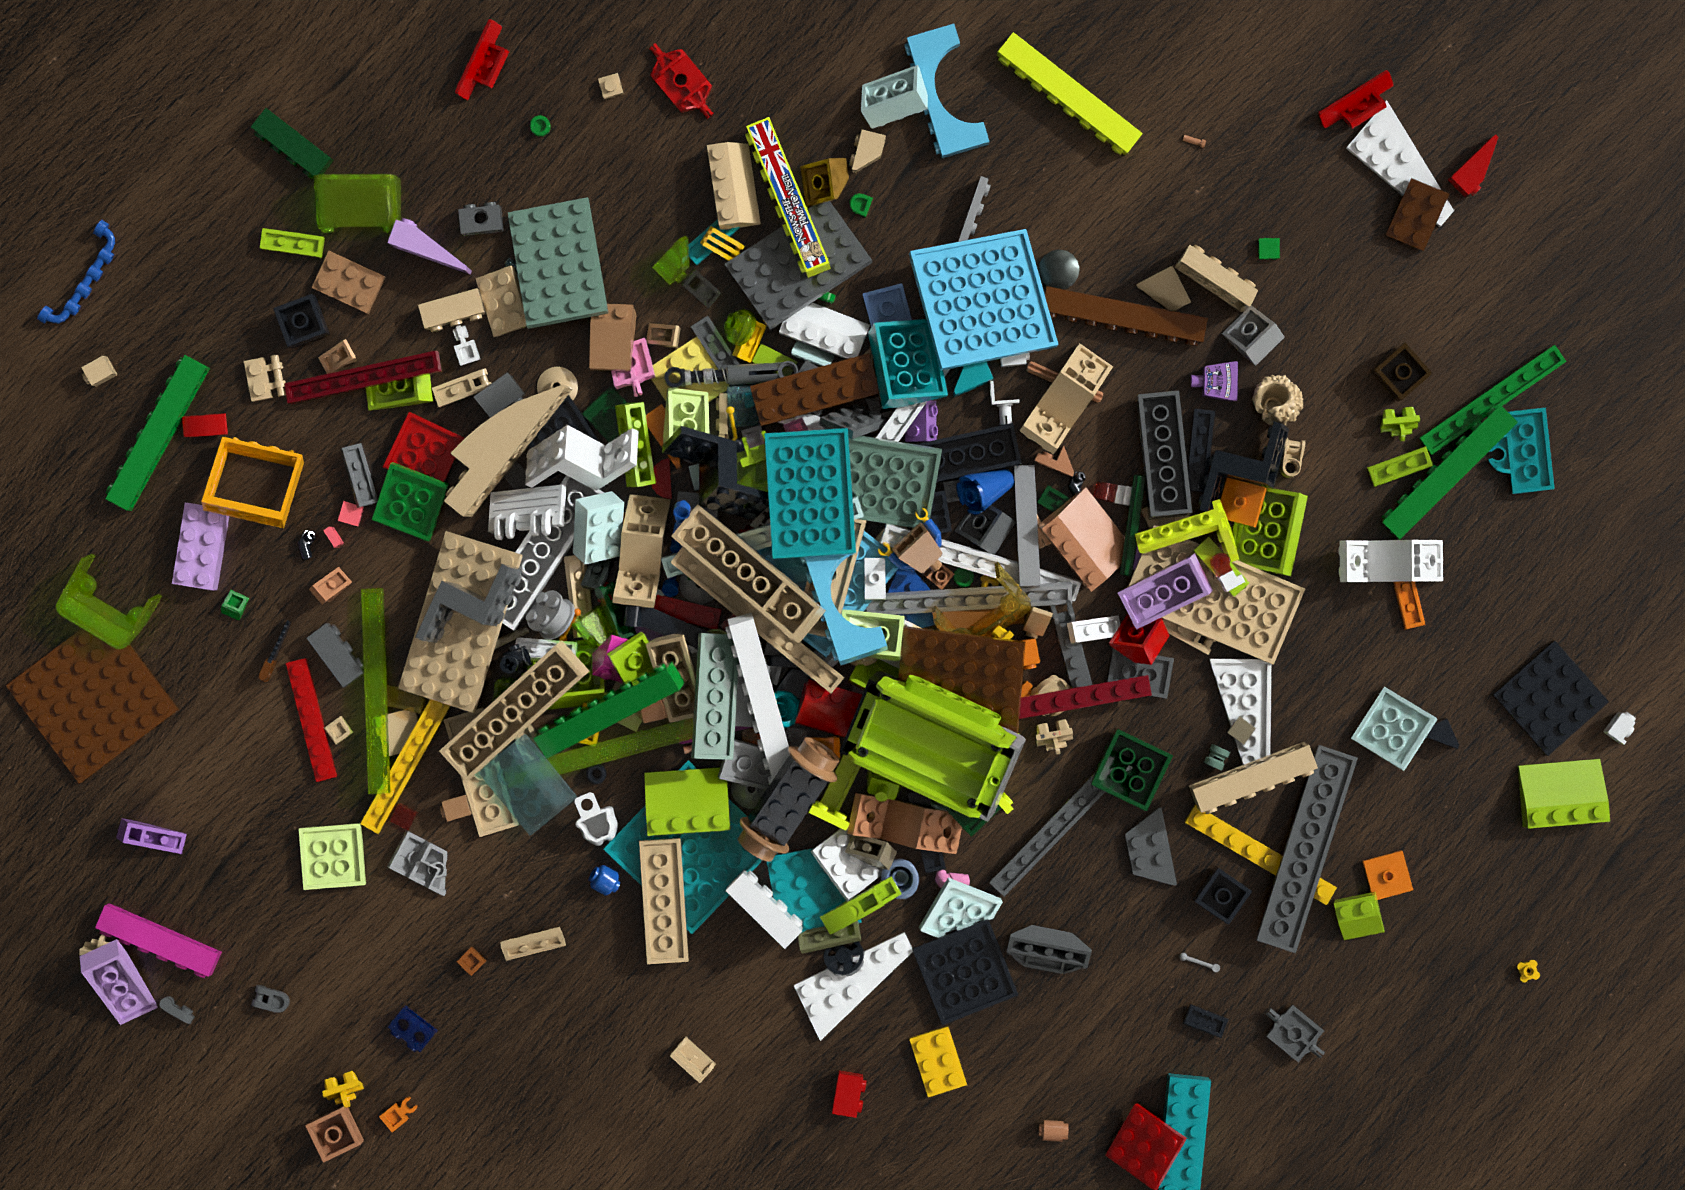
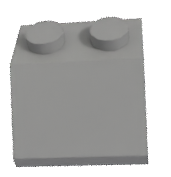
[1222,305,1285,366]

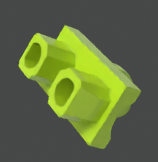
[1380,407,1420,441]

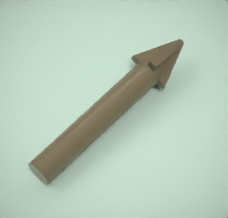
[494,626,530,650]

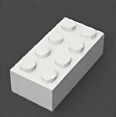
[726,869,803,949]

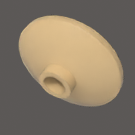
[537,367,578,400]

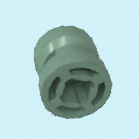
[1204,744,1230,771]

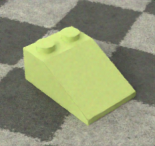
[663,388,709,444]
[842,609,905,661]

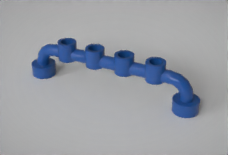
[37,220,115,324]
[662,500,691,597]

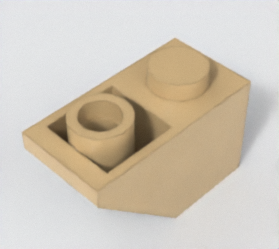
[849,130,886,173]

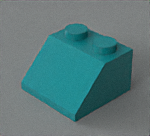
[953,362,993,397]

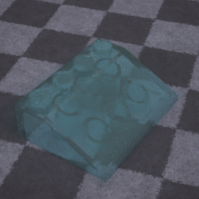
[478,734,577,836]

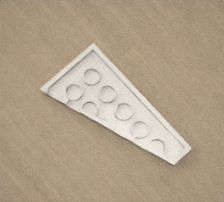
[1346,100,1454,227]
[1209,659,1271,765]

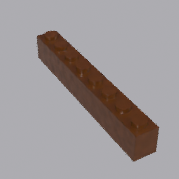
[1044,286,1208,346]

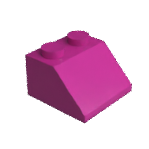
[592,635,629,684]

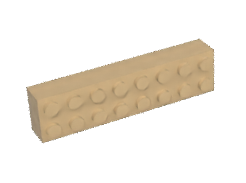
[439,640,589,781]

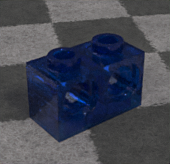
[388,1005,438,1052]

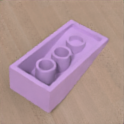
[388,218,472,274]
[1118,554,1213,629]
[80,939,158,1025]

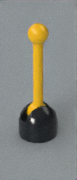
[726,406,745,453]

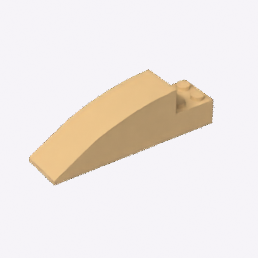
[444,385,573,517]
[671,504,826,643]

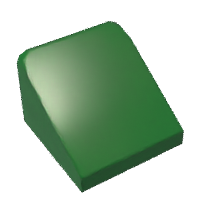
[221,590,249,620]

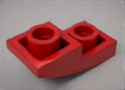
[182,413,228,437]

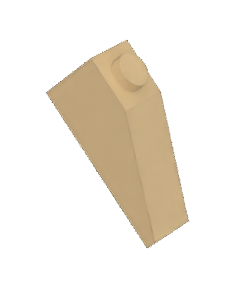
[1022,607,1053,639]

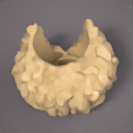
[1252,375,1303,426]

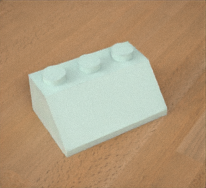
[861,65,928,129]

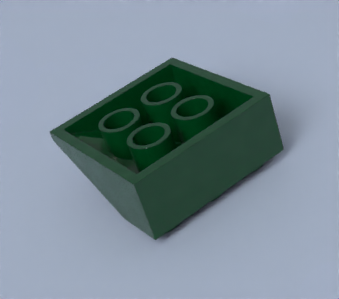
[1091,728,1173,811]

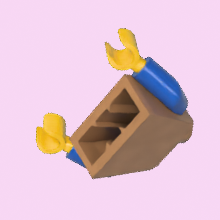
[878,508,943,573]

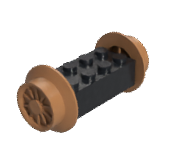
[738,737,840,862]

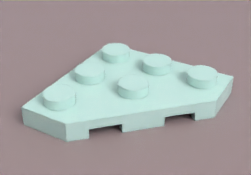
[919,878,1003,938]

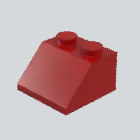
[1109,614,1169,665]

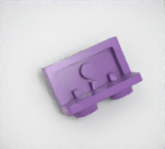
[905,400,938,442]

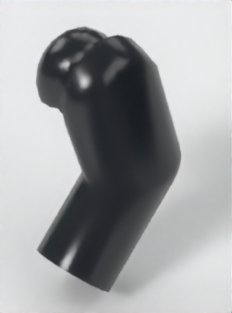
[1068,471,1086,496]
[298,530,316,560]

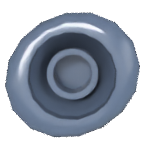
[881,859,919,899]

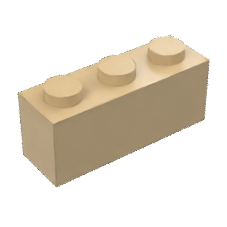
[418,288,486,332]

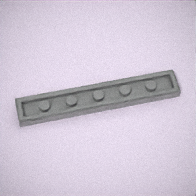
[1014,465,1041,588]

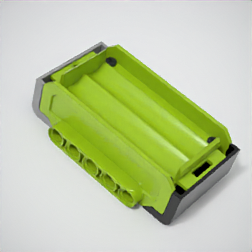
[839,671,1026,822]

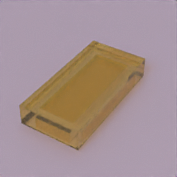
[383,685,426,714]

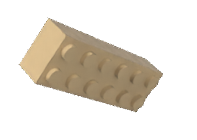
[1189,742,1318,814]

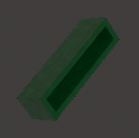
[251,108,334,180]

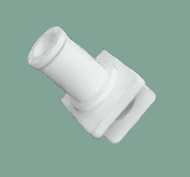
[989,381,1020,425]

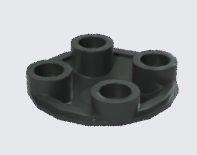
[1039,249,1079,289]

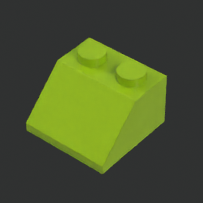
[1334,892,1385,940]

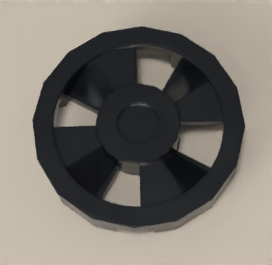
[824,941,865,977]

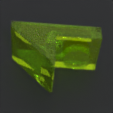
[737,466,768,492]

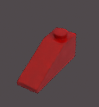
[1448,134,1498,197]

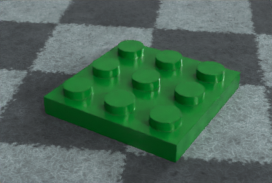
[372,462,450,541]

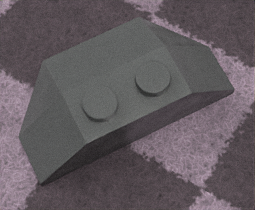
[1007,925,1092,974]

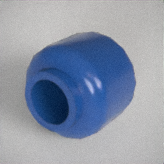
[588,865,620,895]

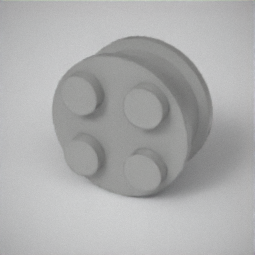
[526,590,575,640]

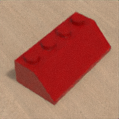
[795,679,870,738]

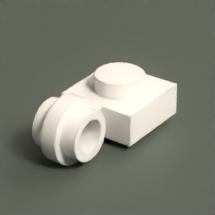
[453,325,480,366]

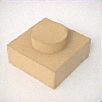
[598,73,624,100]

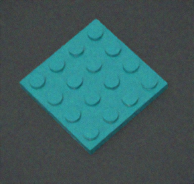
[767,848,862,933]

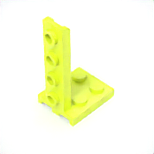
[1135,499,1239,562]
[808,741,861,830]

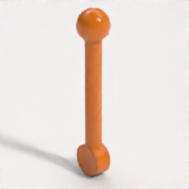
[558,608,581,641]

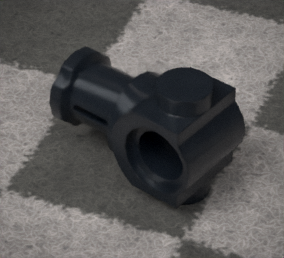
[500,643,532,675]

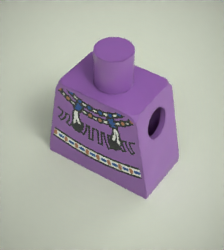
[1190,362,1238,402]

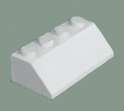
[779,303,870,360]

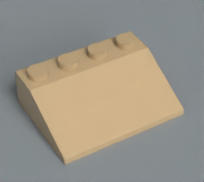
[1174,245,1258,312]

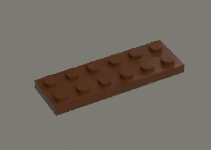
[750,353,880,426]

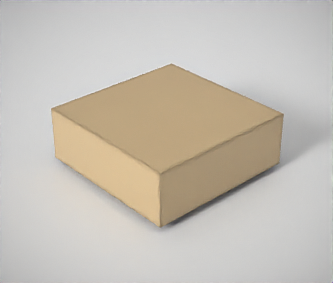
[324,716,354,744]

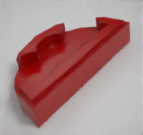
[651,458,672,499]

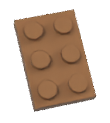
[312,251,385,314]

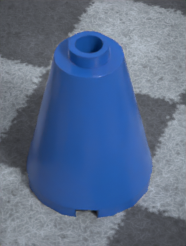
[956,469,1014,515]

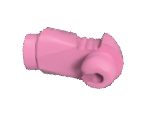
[935,870,970,888]

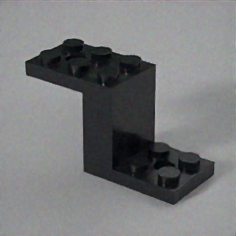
[1198,421,1289,512]
[662,426,769,520]

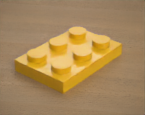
[909,1026,967,1097]

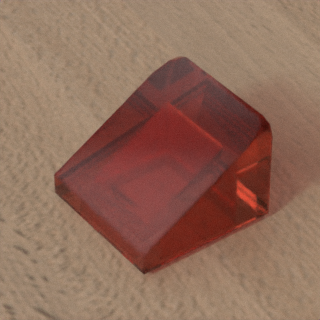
[390,803,418,831]

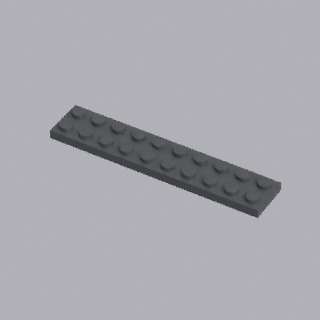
[1256,745,1358,953]

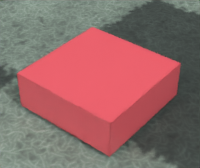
[338,501,364,526]
[323,526,344,548]

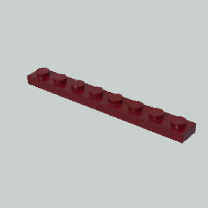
[284,351,442,404]
[1019,675,1152,719]

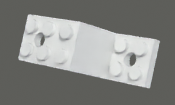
[525,425,638,491]
[1338,540,1443,582]

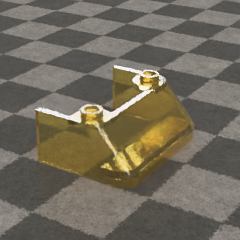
[932,561,1031,637]

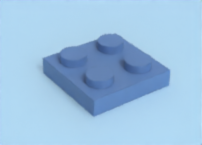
[862,283,912,327]

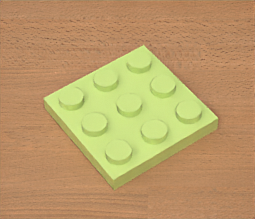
[299,823,366,890]

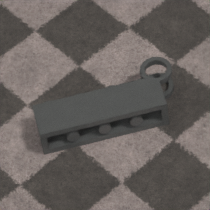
[1050,600,1092,689]

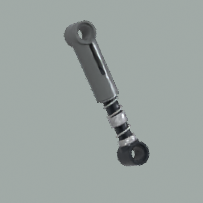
[664,361,798,389]

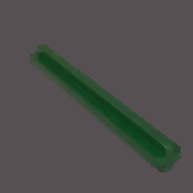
[1120,474,1146,576]

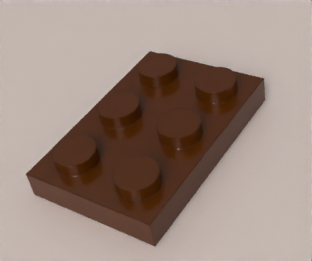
[1386,177,1449,251]

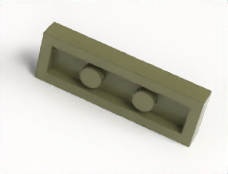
[798,921,861,954]

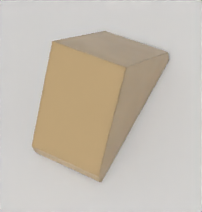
[646,323,681,349]

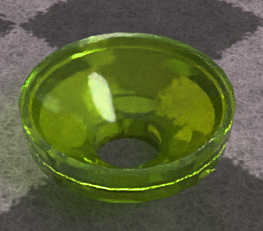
[724,309,756,346]

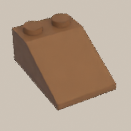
[589,304,637,371]

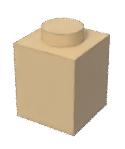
[81,356,117,387]

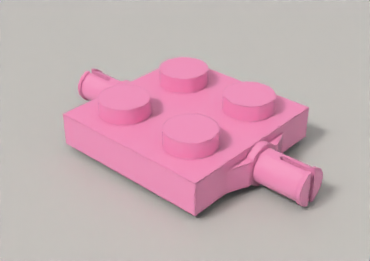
[611,338,655,397]

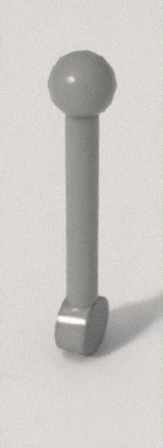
[1179,953,1220,972]

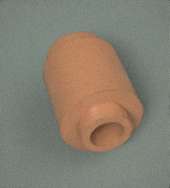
[1039,1120,1068,1142]

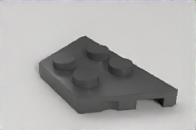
[1125,807,1177,885]

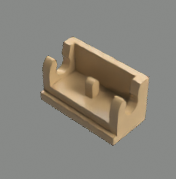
[670,1037,716,1083]

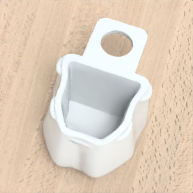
[575,792,618,846]

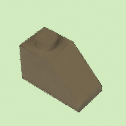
[845,835,897,870]

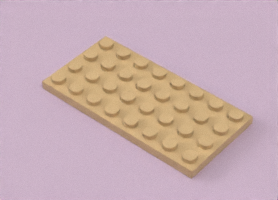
[1128,525,1305,665]
[398,531,523,713]

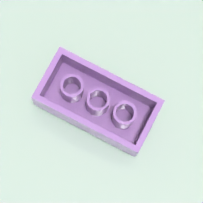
[172,502,229,590]

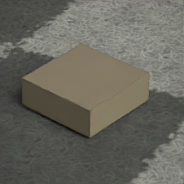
[1227,716,1256,745]

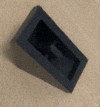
[1426,718,1459,749]

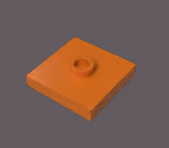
[1220,478,1267,528]
[1362,850,1413,900]

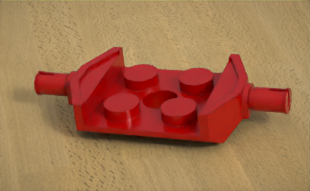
[649,43,714,119]

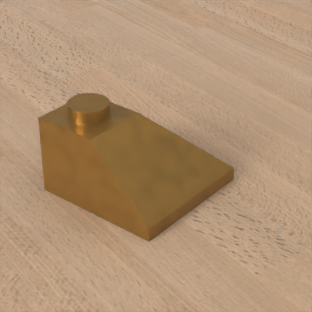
[800,158,849,207]

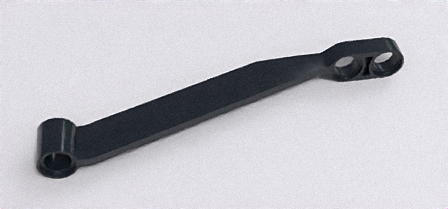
[623,605,799,668]

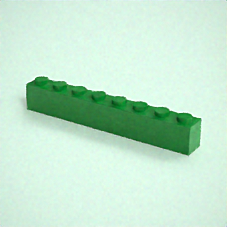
[106,355,210,511]
[1382,405,1518,540]
[533,662,685,759]

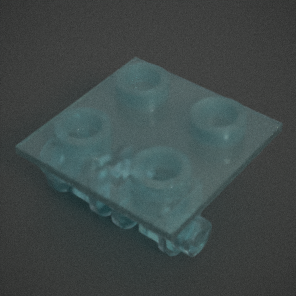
[727,385,760,428]

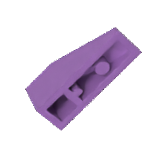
[116,818,187,854]

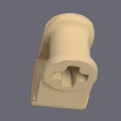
[1280,438,1305,478]

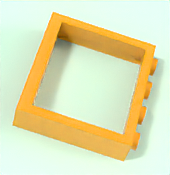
[201,437,304,529]

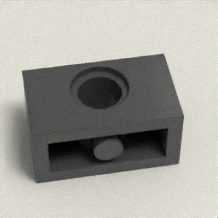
[458,202,504,236]

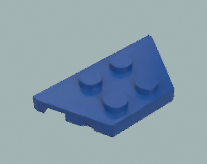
[888,569,942,628]

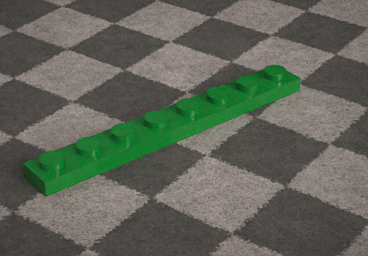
[1419,345,1567,455]

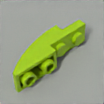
[820,876,901,935]

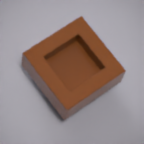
[457,947,486,976]

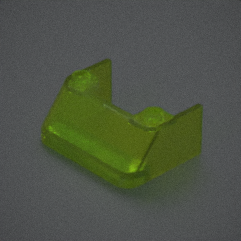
[56,554,162,649]

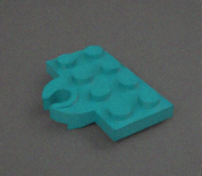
[1488,408,1555,494]

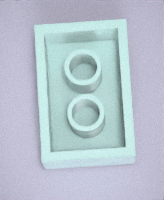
[573,491,624,564]

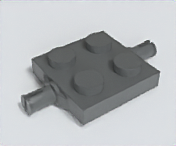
[1265,1004,1325,1062]

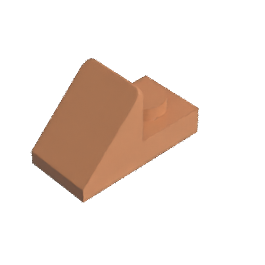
[1034,446,1074,477]
[309,567,352,605]

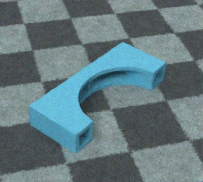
[904,24,989,158]
[800,554,888,666]

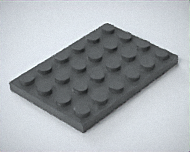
[725,201,873,330]

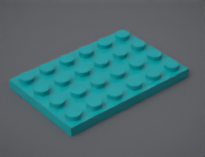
[764,428,856,559]

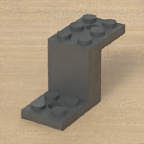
[416,564,523,643]

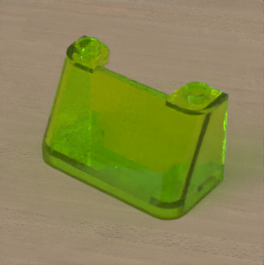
[314,174,401,233]

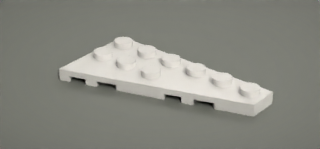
[794,932,913,1041]

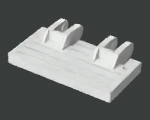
[488,485,566,540]

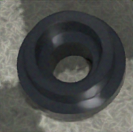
[586,764,607,784]

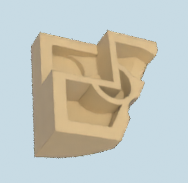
[1136,266,1191,311]

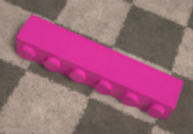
[95,903,222,978]

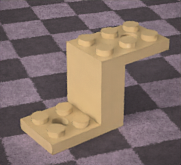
[1020,343,1113,454]
[613,494,670,608]

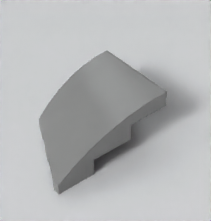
[387,830,447,896]

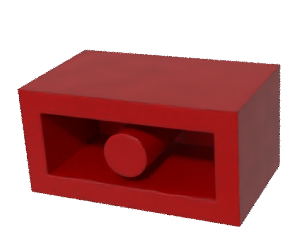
[832,1070,866,1118]

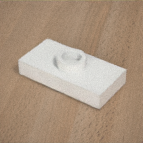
[865,558,886,600]

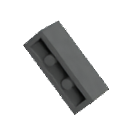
[307,623,366,687]

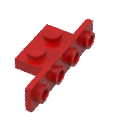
[455,19,509,100]
[1318,70,1394,129]

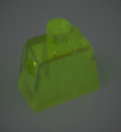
[572,604,614,649]

